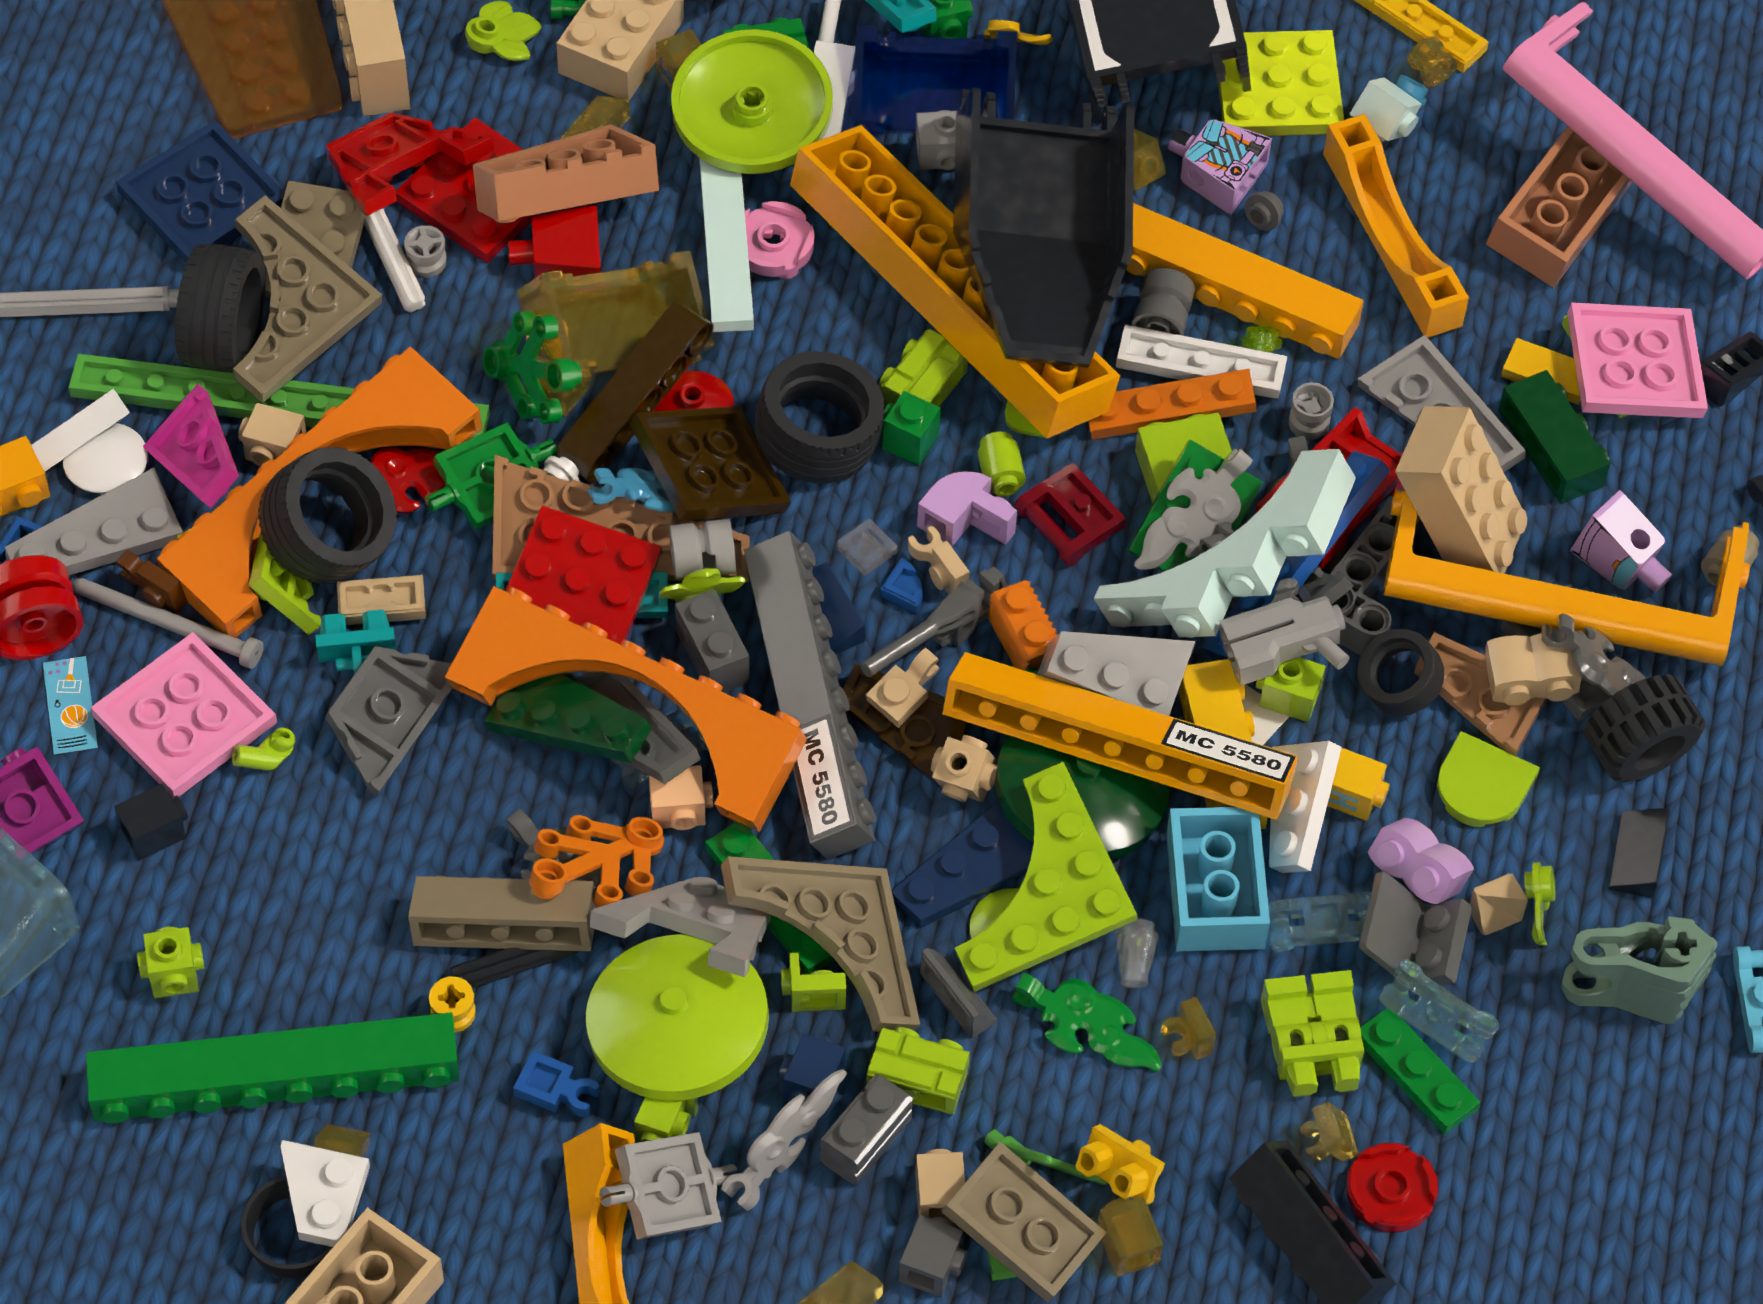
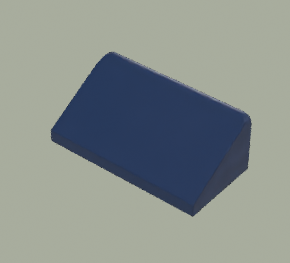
[812,562,865,654]

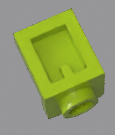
[781,952,846,1012]

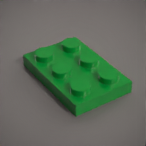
[1126,439,1263,572]

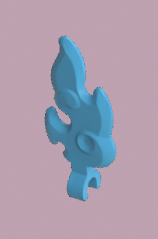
[587,468,675,512]

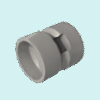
[669,519,736,580]

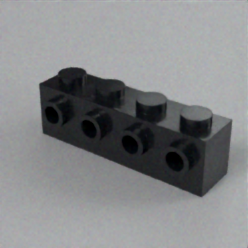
[1229,1140,1396,1304]

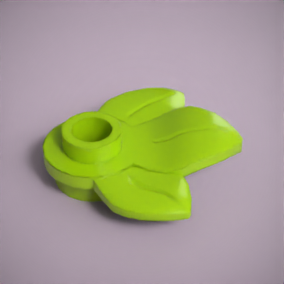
[465,1,542,61]
[660,568,746,602]
[1524,862,1555,946]

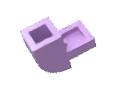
[917,471,1017,547]

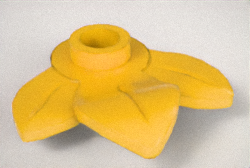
[983,20,1053,48]

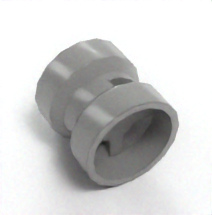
[1288,382,1334,440]

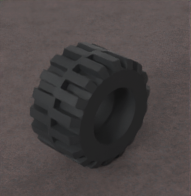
[1583,674,1706,782]

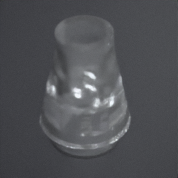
[1115,919,1159,988]

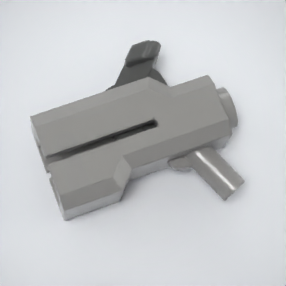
[1219,578,1350,685]

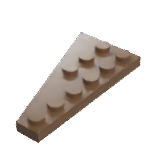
[492,455,750,582]

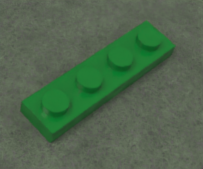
[705,822,835,974]

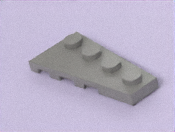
[5,468,183,575]

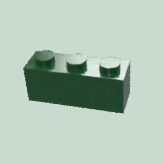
[1498,370,1610,505]

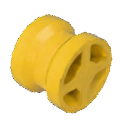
[429,976,476,1033]

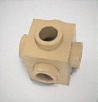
[931,735,998,802]

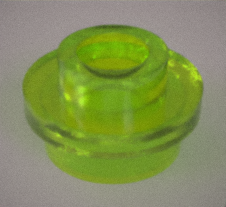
[1241,326,1282,353]

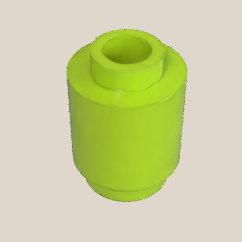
[977,431,1026,497]

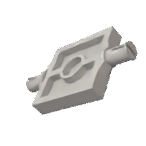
[599,1132,737,1240]

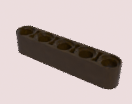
[555,301,714,483]

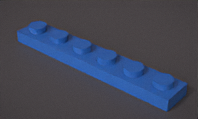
[1203,450,1390,662]

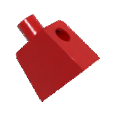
[508,205,602,292]

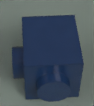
[778,1033,846,1114]

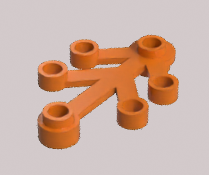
[529,815,664,908]

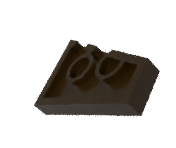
[843,663,971,789]

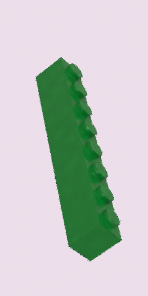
[86,1012,460,1123]

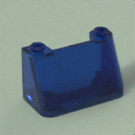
[853,26,1017,136]

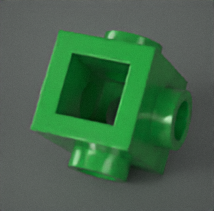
[918,0,973,50]

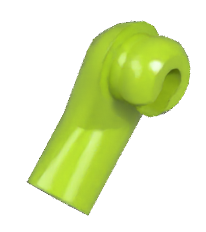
[232,727,295,771]

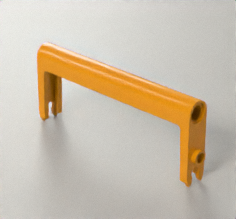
[1383,487,1750,666]

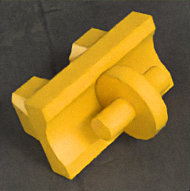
[1076,1124,1165,1206]

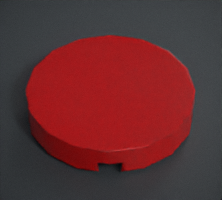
[1346,1143,1438,1232]

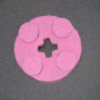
[745,201,815,279]

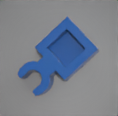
[513,1050,600,1117]

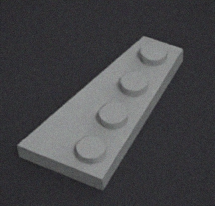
[1358,335,1525,472]

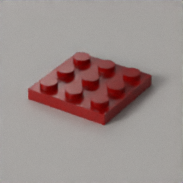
[395,117,539,264]
[506,505,662,645]

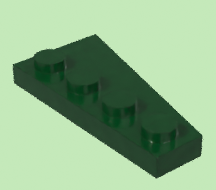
[484,673,652,763]

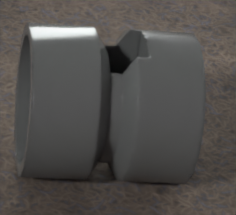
[1132,268,1195,336]

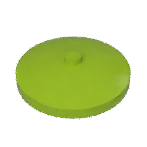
[671,29,833,174]
[586,934,769,1101]

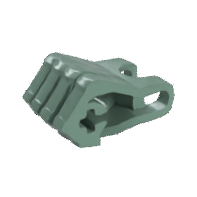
[1561,916,1717,1024]

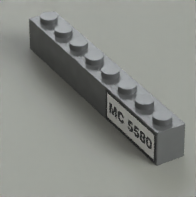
[744,531,876,860]

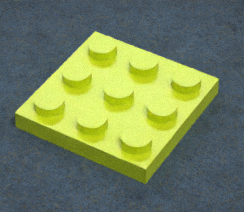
[1218,30,1344,136]

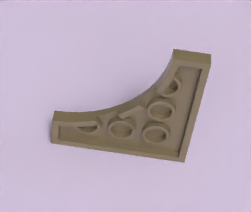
[233,195,382,403]
[721,856,920,1032]

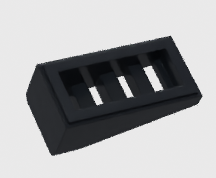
[1700,331,1763,407]

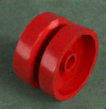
[0,555,84,660]

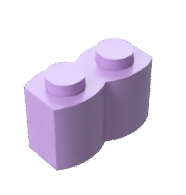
[1368,818,1474,904]

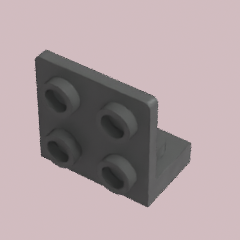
[1359,871,1472,992]

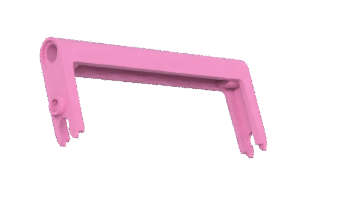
[1503,2,1763,280]

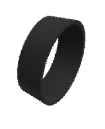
[241,1176,333,1278]

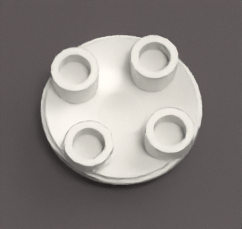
[63,423,148,495]

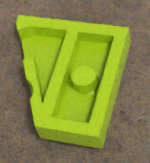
[249,533,321,635]

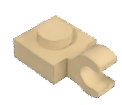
[908,526,970,595]
[866,648,939,728]

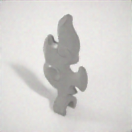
[1134,449,1253,570]
[721,1069,847,1211]

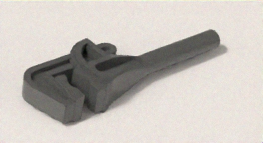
[860,566,1007,677]

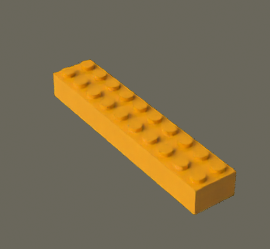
[790,125,1120,439]

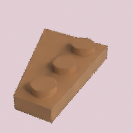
[1414,632,1547,756]

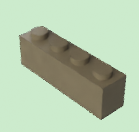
[408,876,597,951]

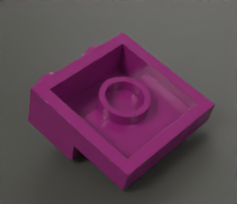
[0,747,84,869]

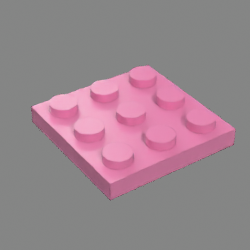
[1567,303,1708,418]
[90,632,277,797]

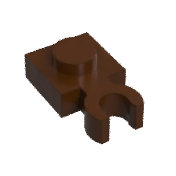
[115,550,188,614]

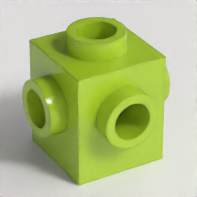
[137,927,205,999]

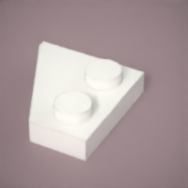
[281,1140,370,1247]

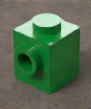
[882,391,941,466]

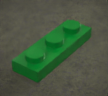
[1360,1006,1480,1135]

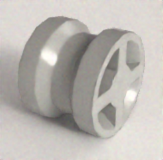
[404,225,447,278]

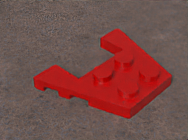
[326,112,495,216]

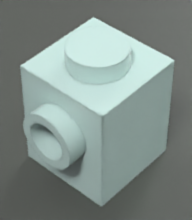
[1350,77,1422,141]

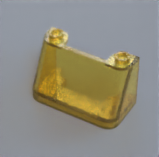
[516,251,715,382]

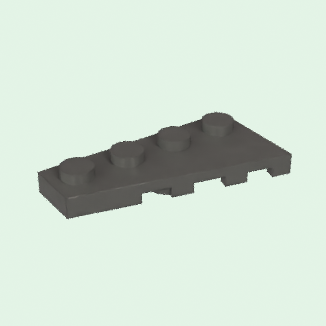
[575,671,701,784]

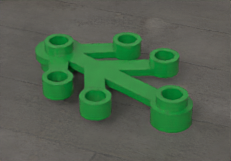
[482,310,582,425]

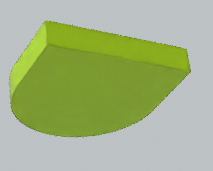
[1437,731,1540,827]

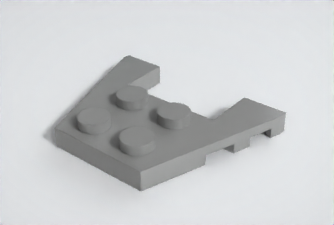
[590,877,771,977]

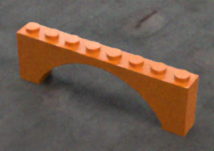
[157,346,482,638]
[445,586,807,832]

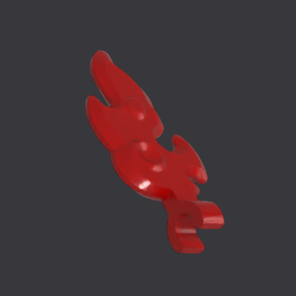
[370,447,445,513]

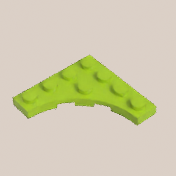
[955,762,1138,992]

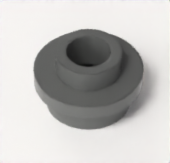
[1244,191,1284,231]

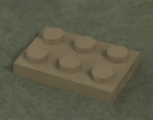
[265,181,366,298]
[941,1142,1107,1303]

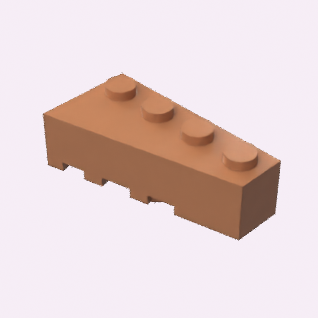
[473,124,659,223]

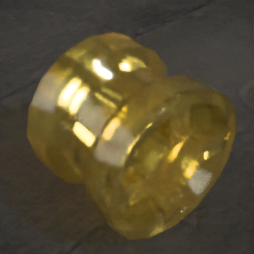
[1407,36,1457,87]

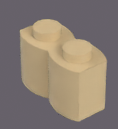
[1485,633,1582,706]

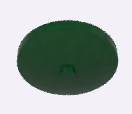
[995,735,1170,859]

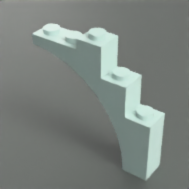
[1094,449,1356,638]

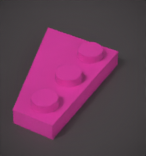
[143,383,239,508]

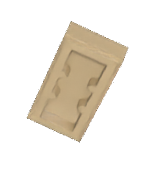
[337,575,426,625]

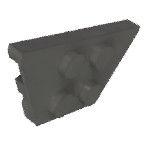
[325,646,453,797]

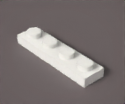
[1116,324,1287,399]

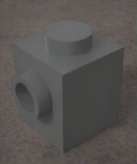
[898,1215,968,1298]

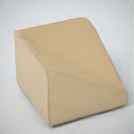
[1470,873,1528,935]

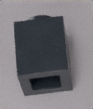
[114,783,188,861]

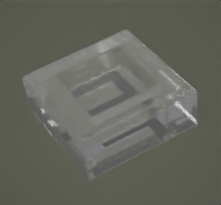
[837,518,897,576]

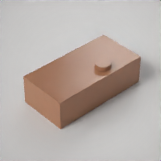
[1486,126,1633,288]

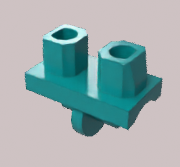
[315,609,396,675]

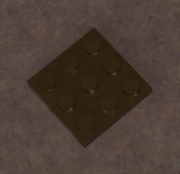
[629,406,792,521]

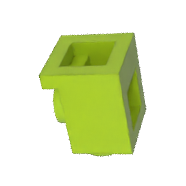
[634,1097,698,1142]

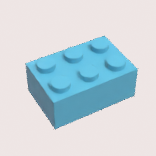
[1166,807,1270,952]

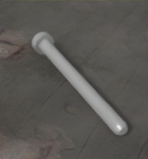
[72,578,263,669]

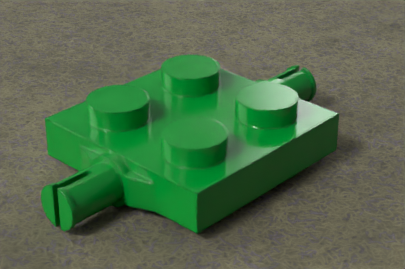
[425,422,557,531]

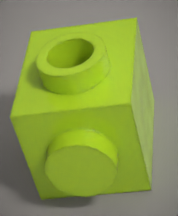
[1255,657,1326,723]

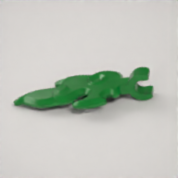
[1012,973,1162,1072]

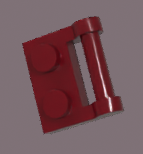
[1013,462,1126,567]

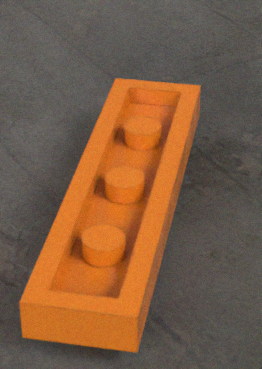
[1089,368,1257,440]

